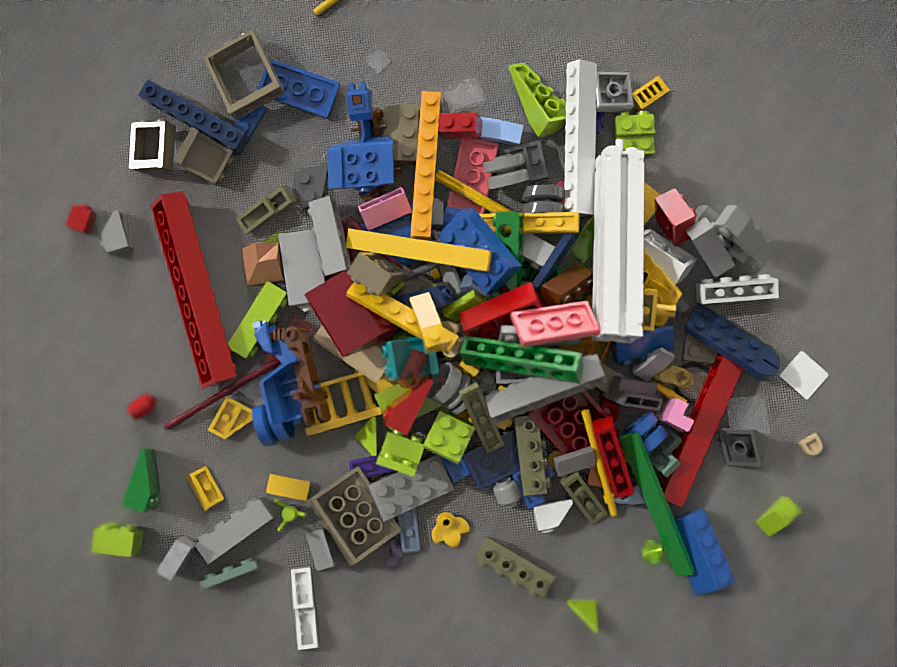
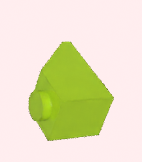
[755,496,802,537]

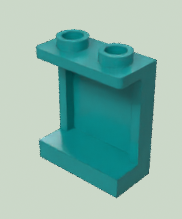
[381,336,439,381]

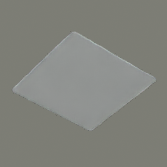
[780,351,829,400]

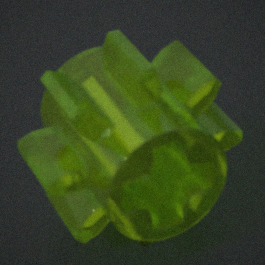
[640,539,664,564]

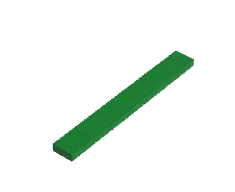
[619,432,696,576]

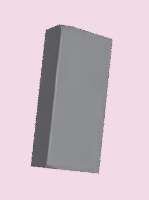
[553,447,596,477]

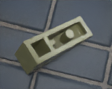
[556,471,608,525]

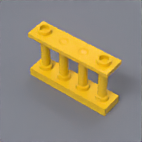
[305,370,383,436]

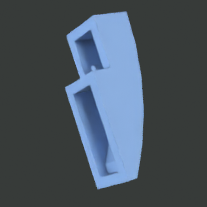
[476,117,523,146]

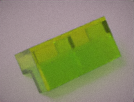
[568,215,594,264]

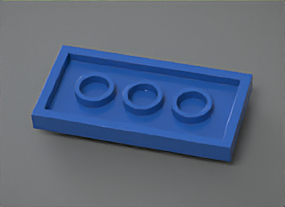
[257,58,341,119]

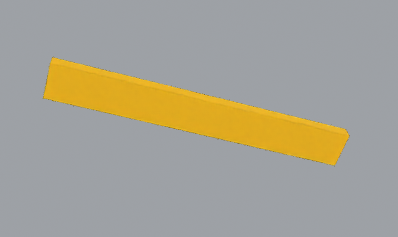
[346,229,492,271]

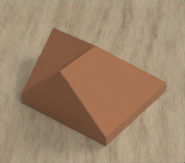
[242,242,285,286]

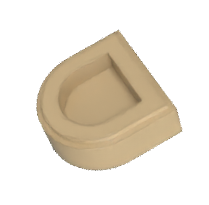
[798,433,823,456]

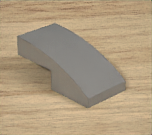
[633,348,675,380]

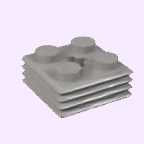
[596,72,634,112]

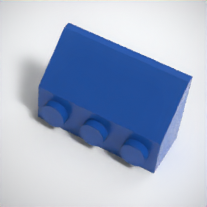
[610,325,674,365]

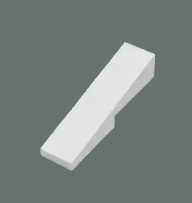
[291,567,320,651]

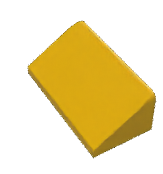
[186,466,225,511]

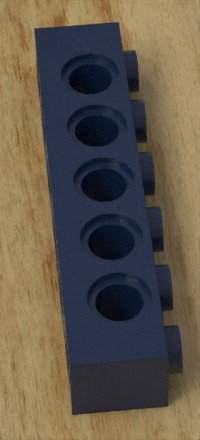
[138,79,250,155]

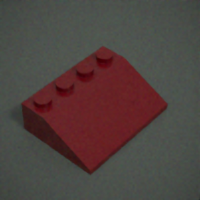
[304,270,398,358]
[528,390,621,455]

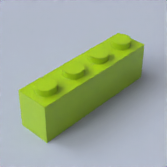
[228,281,289,359]

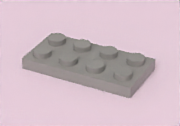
[368,454,454,522]

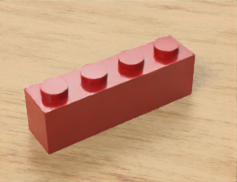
[592,416,635,499]

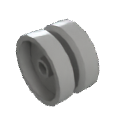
[482,153,529,189]

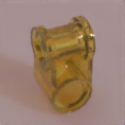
[654,364,694,389]

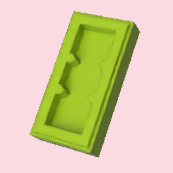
[442,290,485,323]

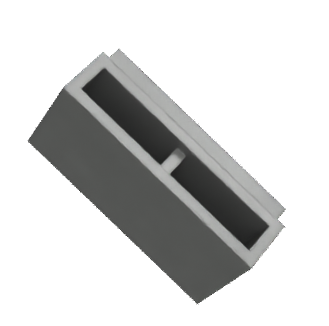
[608,375,663,411]

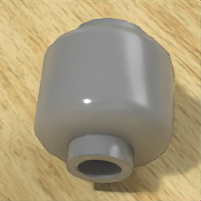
[493,477,521,508]

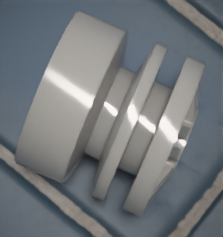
[427,362,477,414]

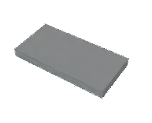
[278,229,325,308]

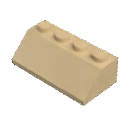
[313,325,391,383]

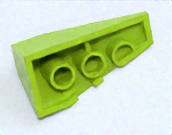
[509,63,566,137]

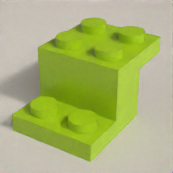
[422,406,475,464]
[376,429,424,477]

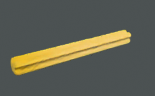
[435,170,511,214]

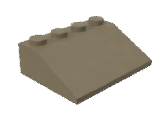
[307,466,402,566]

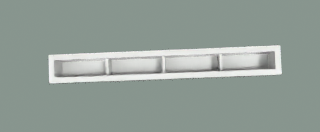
[564,59,597,217]

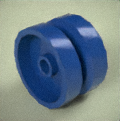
[252,404,295,448]
[618,411,669,453]

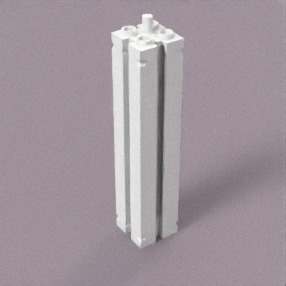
[592,139,644,343]

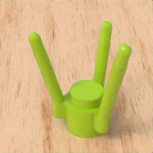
[274,499,305,532]

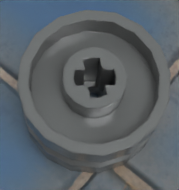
[522,185,564,213]

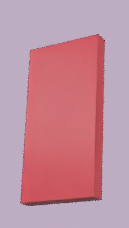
[447,138,499,214]
[511,301,601,347]

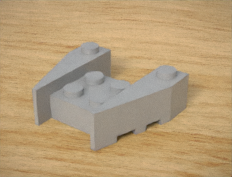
[695,205,777,266]

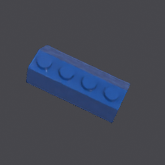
[674,508,736,595]

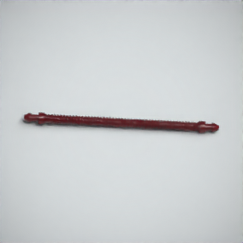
[164,358,281,430]

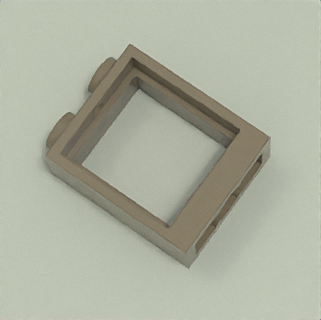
[129,119,175,172]

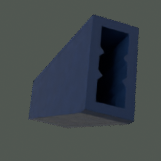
[391,285,454,335]

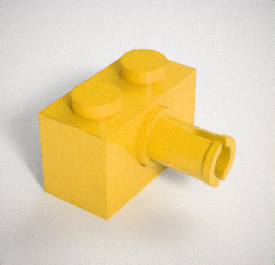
[641,288,676,331]

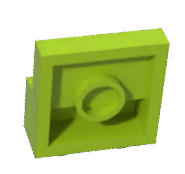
[614,111,655,155]

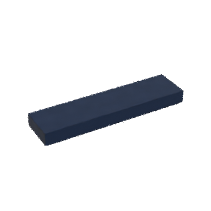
[532,223,582,294]

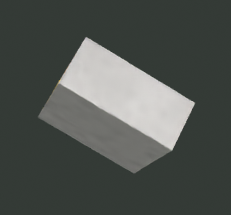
[157,536,196,581]

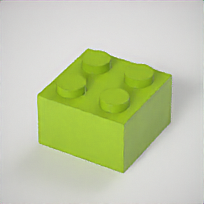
[91,522,144,557]

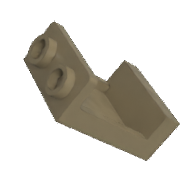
[174,127,234,185]

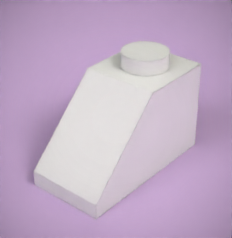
[533,498,573,533]

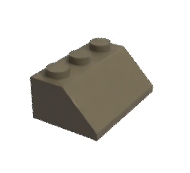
[381,104,419,166]

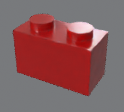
[438,112,482,139]

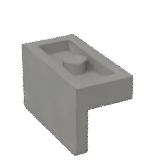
[306,528,336,571]

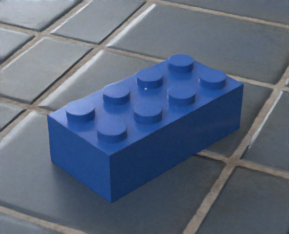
[438,208,522,294]

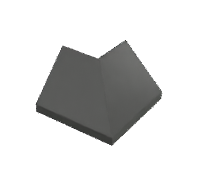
[719,428,768,467]

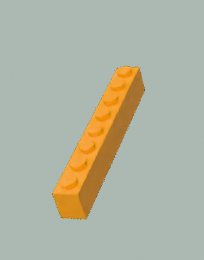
[411,91,441,241]

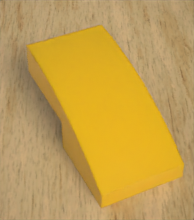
[266,473,310,501]

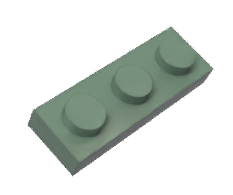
[199,558,260,590]

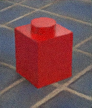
[65,203,97,235]

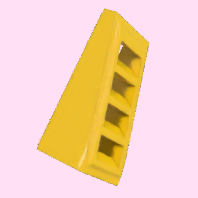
[632,76,670,112]

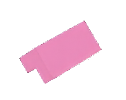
[358,187,412,231]
[658,398,694,432]

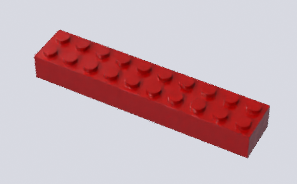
[150,191,236,389]

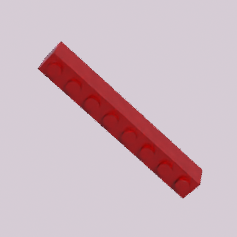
[660,356,743,507]

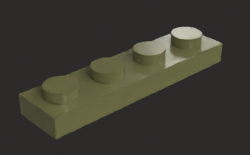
[459,382,504,454]

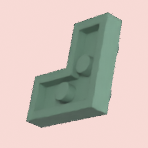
[647,429,683,478]

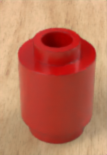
[127,393,157,421]

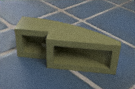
[236,186,298,234]

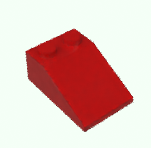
[382,376,433,435]

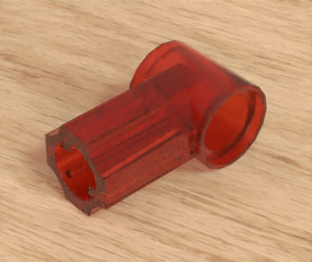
[398,349,428,389]

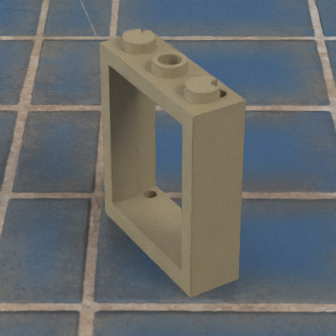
[203,30,285,120]

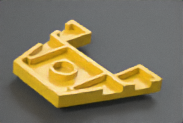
[643,249,683,327]

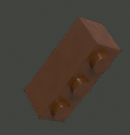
[540,263,593,307]

